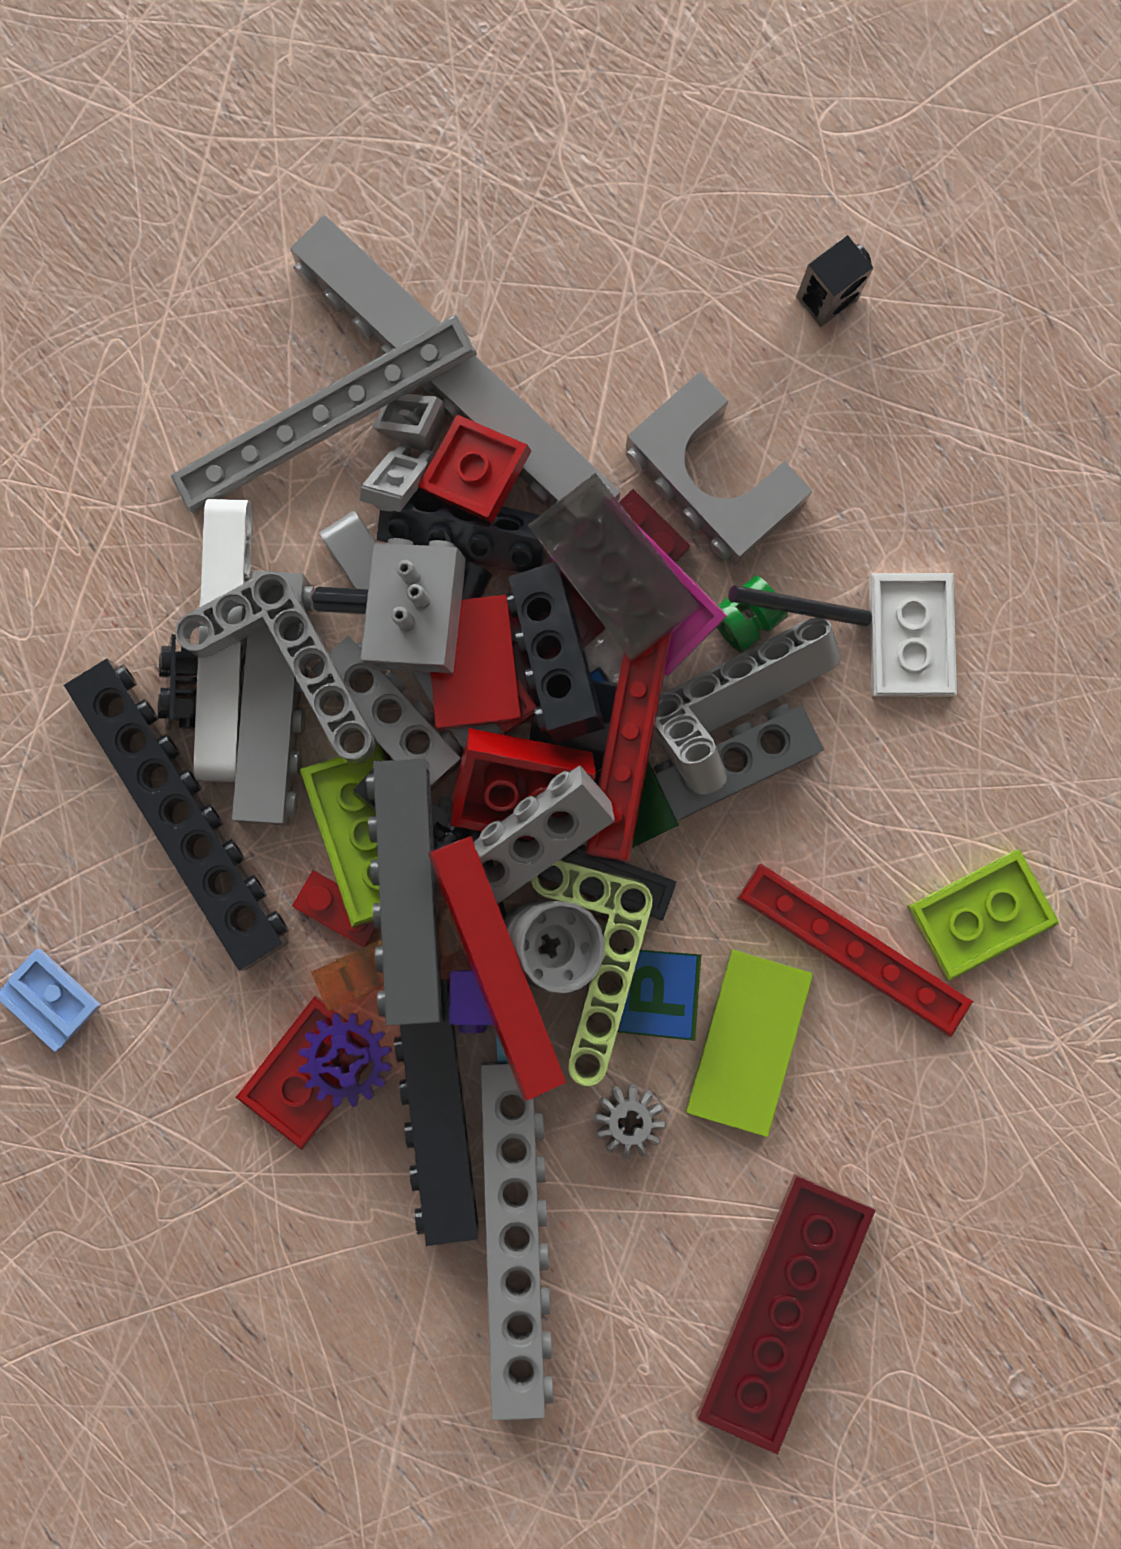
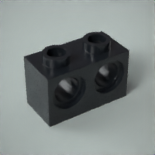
[796,235,874,327]

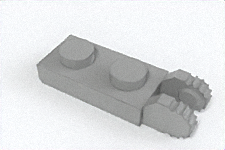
[360,443,435,512]

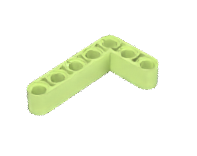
[531,859,652,1086]

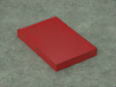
[430,594,521,730]
[235,996,370,1150]

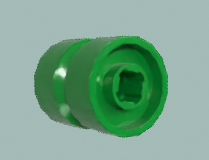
[717,575,788,653]

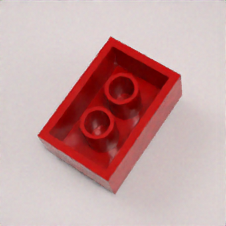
[450,728,596,841]

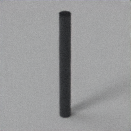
[728,585,872,626]

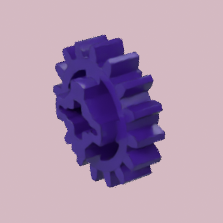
[298,1012,393,1107]

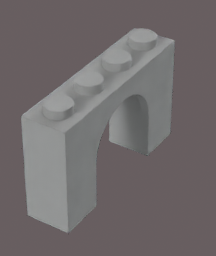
[626,371,812,565]

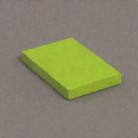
[907,849,1059,981]

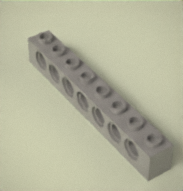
[481,1062,553,1420]

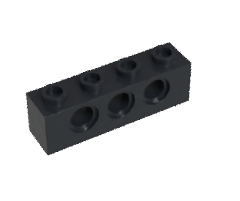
[376,488,553,573]
[507,561,605,743]

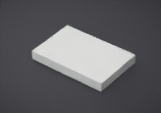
[869,573,957,697]

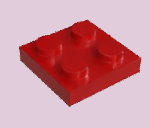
[418,415,532,523]

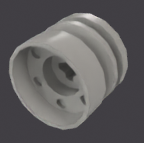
[504,901,605,993]

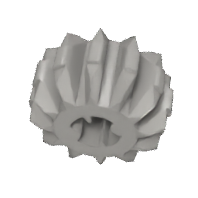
[593,1084,666,1159]

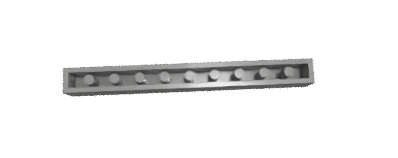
[290,215,621,532]

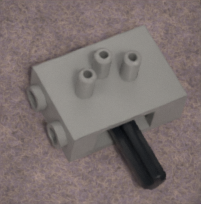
[312,538,466,673]

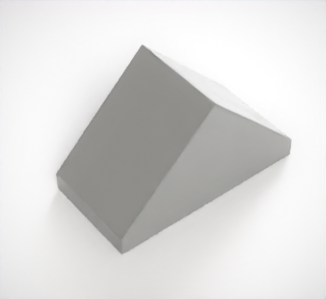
[372,394,447,452]

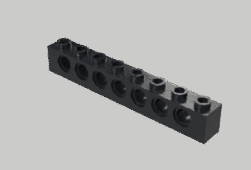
[64,658,289,971]

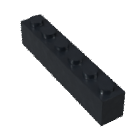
[394,978,480,1246]

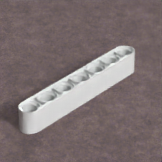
[194,499,252,782]

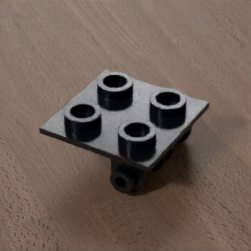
[158,634,198,730]

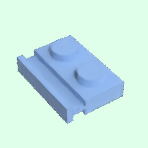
[0,949,102,1052]

